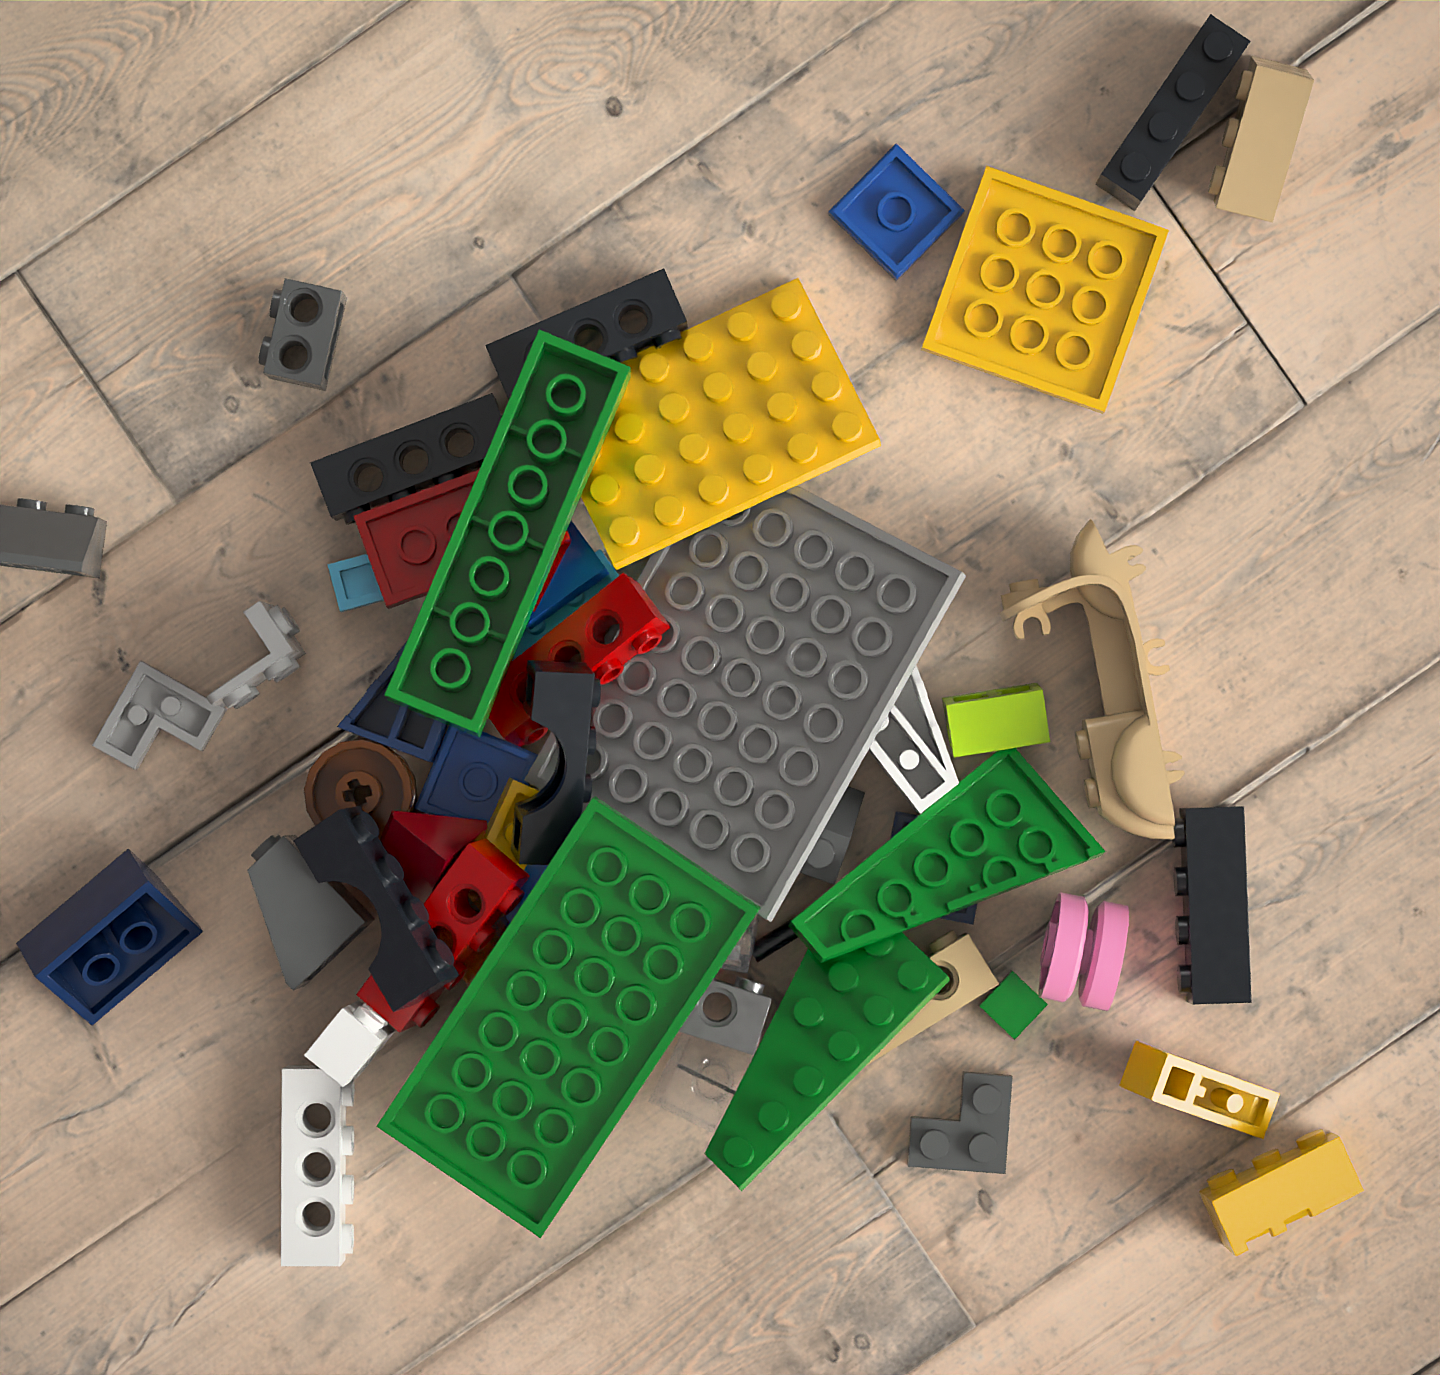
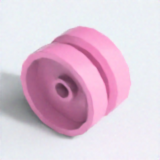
[1038,892,1129,1011]

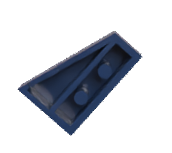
[337,641,448,762]

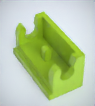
[942,683,1050,758]

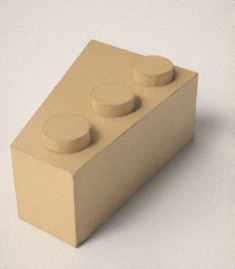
[1208,55,1314,223]

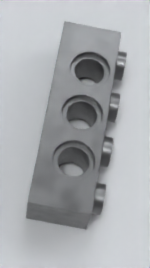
[678,974,772,1055]

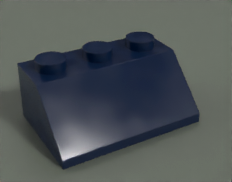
[16,849,203,1025]

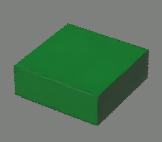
[978,970,1048,1040]

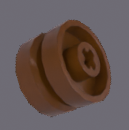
[304,740,418,839]

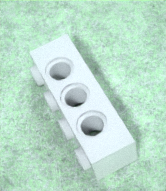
[281,1065,355,1266]

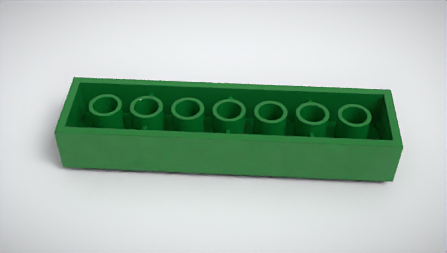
[385,330,631,738]

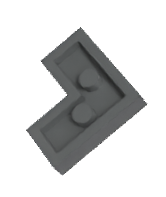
[907,1071,1013,1174]

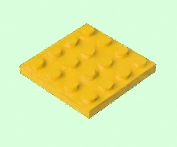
[921,166,1169,414]

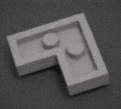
[92,661,227,770]

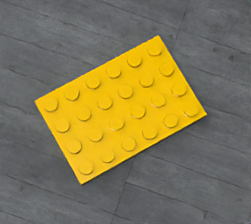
[581,278,881,570]

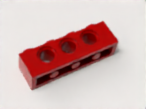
[489,572,671,747]
[356,838,530,1033]

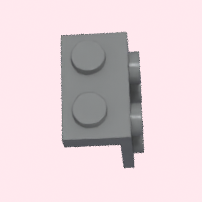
[206,601,306,709]

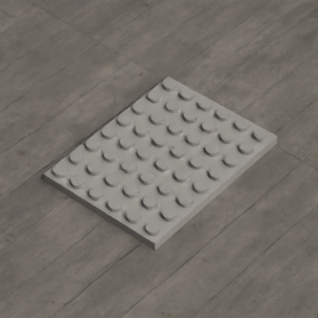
[524,486,966,922]

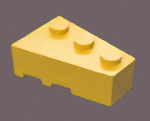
[1199,1129,1364,1256]

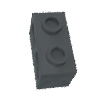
[259,278,347,391]

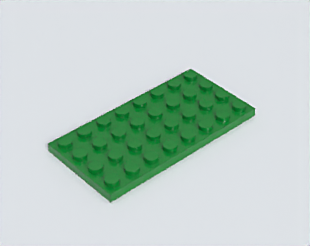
[376,796,761,1238]

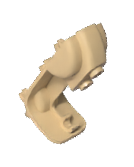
[999,519,1185,840]

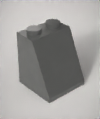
[248,835,375,991]

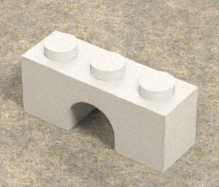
[304,1000,395,1087]

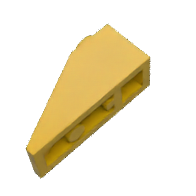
[1119,1041,1280,1139]

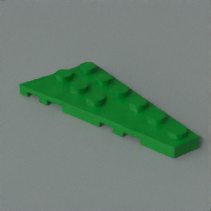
[788,748,1106,963]
[704,932,950,1191]

